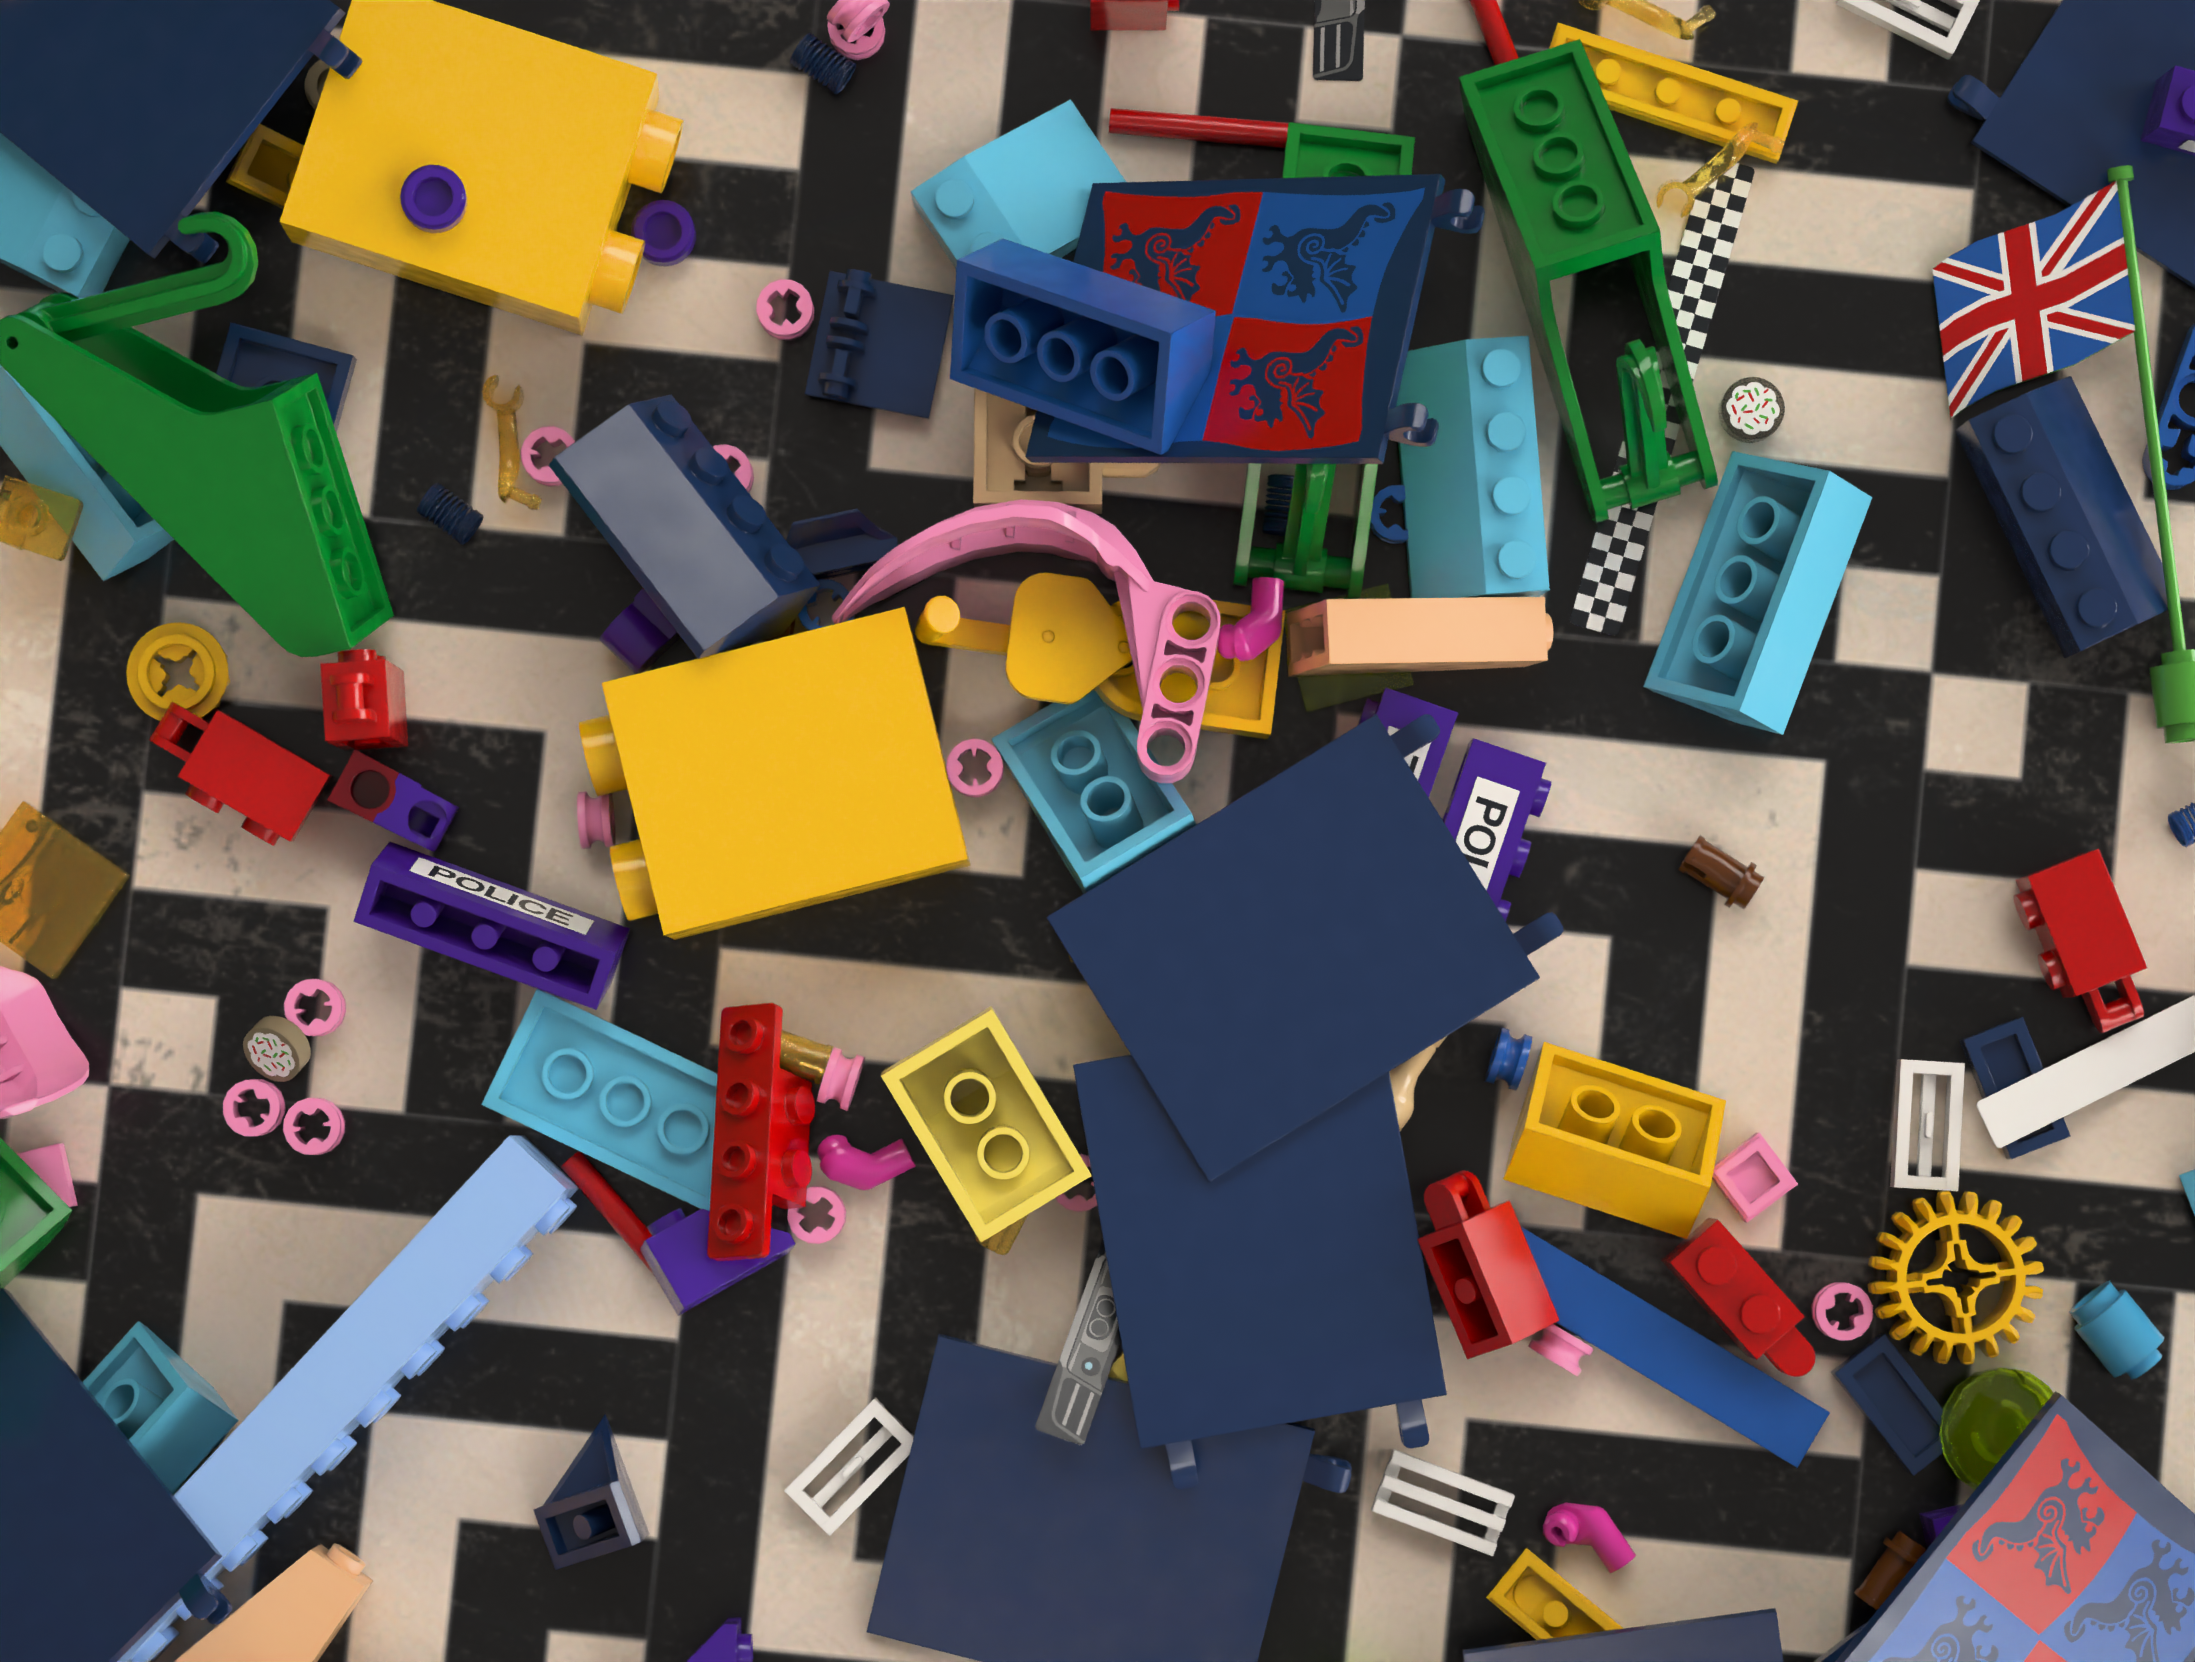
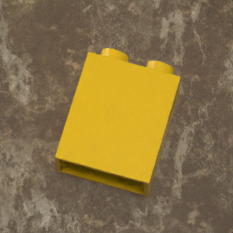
[279,0,684,336]
[579,607,971,940]

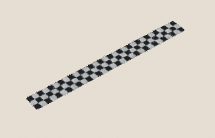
[1570,156,1755,636]

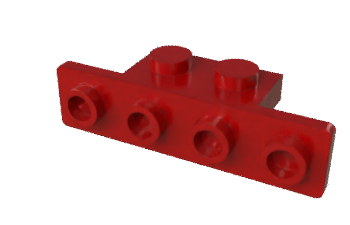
[707,1003,815,1261]

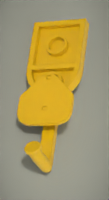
[915,573,1286,739]

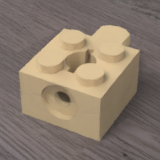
[973,388,1162,514]

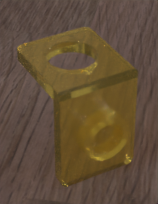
[0,475,83,561]

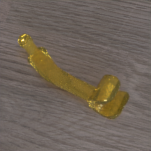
[1578,0,1716,40]
[1655,122,1785,218]
[482,375,542,511]

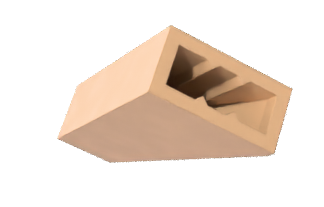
[1285,597,1553,677]
[174,1543,373,1662]

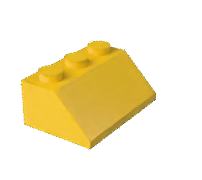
[1503,1042,1726,1239]

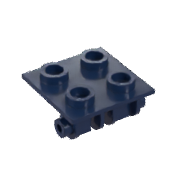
[805,269,954,419]

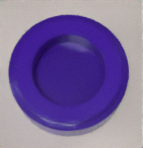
[400,165,467,233]
[631,200,696,267]

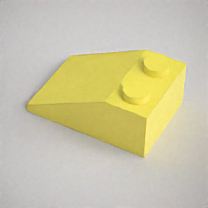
[881,1006,1092,1242]

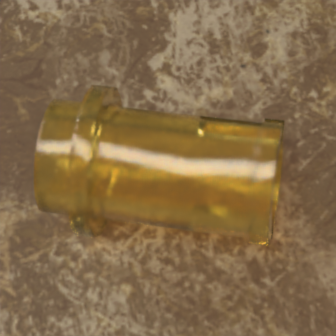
[780,1030,833,1085]

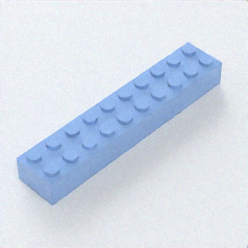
[117,1135,579,1662]

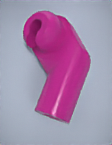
[1217,577,1284,661]
[817,1135,916,1190]
[1543,1502,1636,1573]

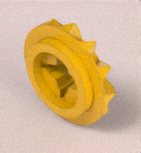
[126,622,230,721]

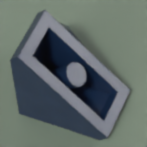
[533,1414,650,1570]

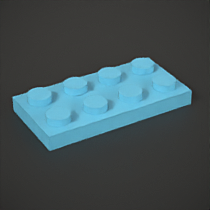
[481,989,718,1211]

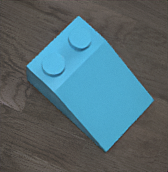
[911,99,1126,269]
[0,133,130,298]
[992,689,1196,894]

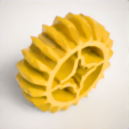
[1868,1191,2044,1365]

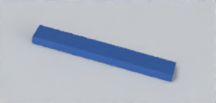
[1521,1227,1830,1468]

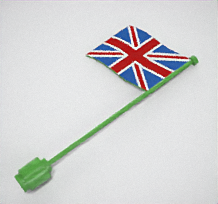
[1932,165,2195,744]

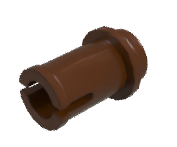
[1678,835,1764,909]
[1854,1531,1927,1610]

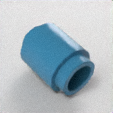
[2069,1281,2164,1380]

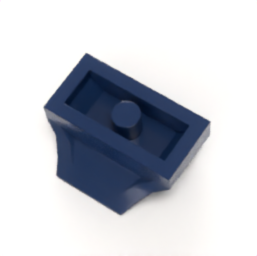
[786,509,899,580]

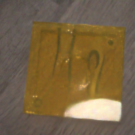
[0,801,131,979]

